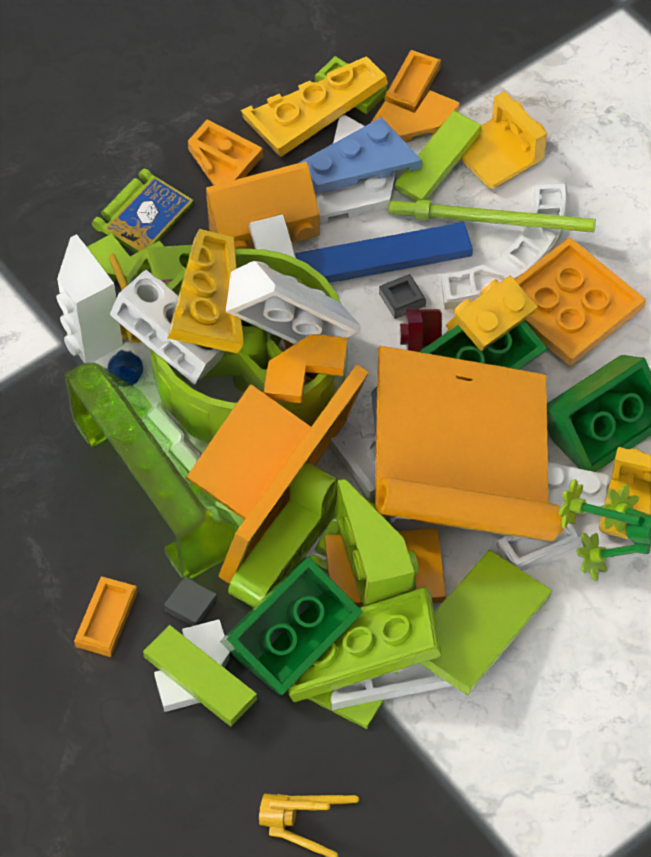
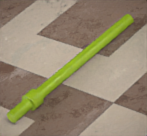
[389,199,596,233]

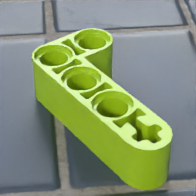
[228,462,339,607]

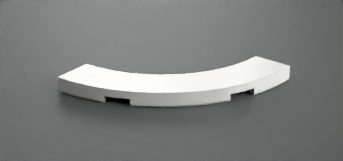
[441,183,568,310]

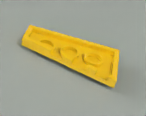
[241,56,388,157]
[167,229,244,354]

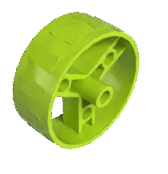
[150,249,348,444]

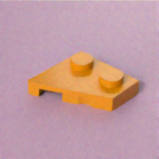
[188,119,263,186]

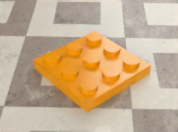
[515,237,646,367]

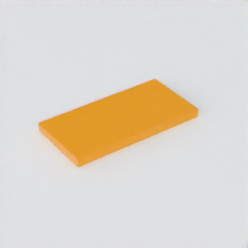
[218,364,369,584]

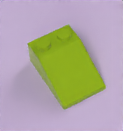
[335,479,419,607]

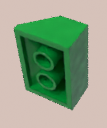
[420,321,548,370]
[547,355,651,472]
[220,556,363,696]

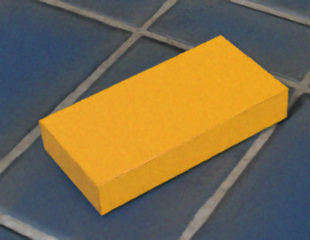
[385,50,441,113]
[74,576,138,658]

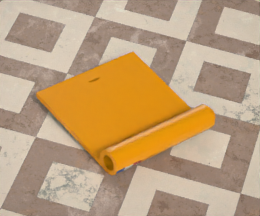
[375,346,564,542]

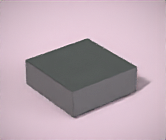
[379,274,426,319]
[164,576,217,626]

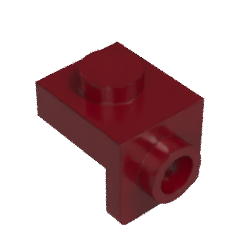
[399,309,442,352]

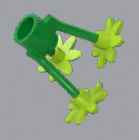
[558,479,651,581]

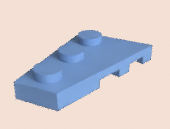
[299,117,422,193]

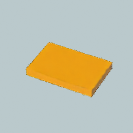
[185,384,311,520]
[325,528,446,608]

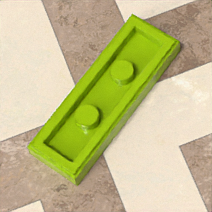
[395,110,483,202]
[143,625,257,727]

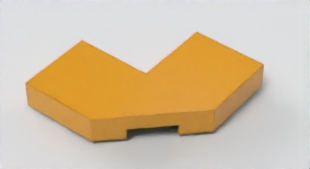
[371,91,460,142]
[263,334,348,403]

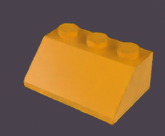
[206,161,320,250]

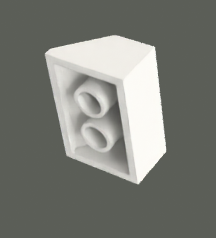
[56,234,123,365]
[226,261,361,344]

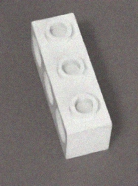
[109,270,225,385]

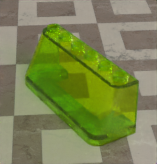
[64,363,239,579]

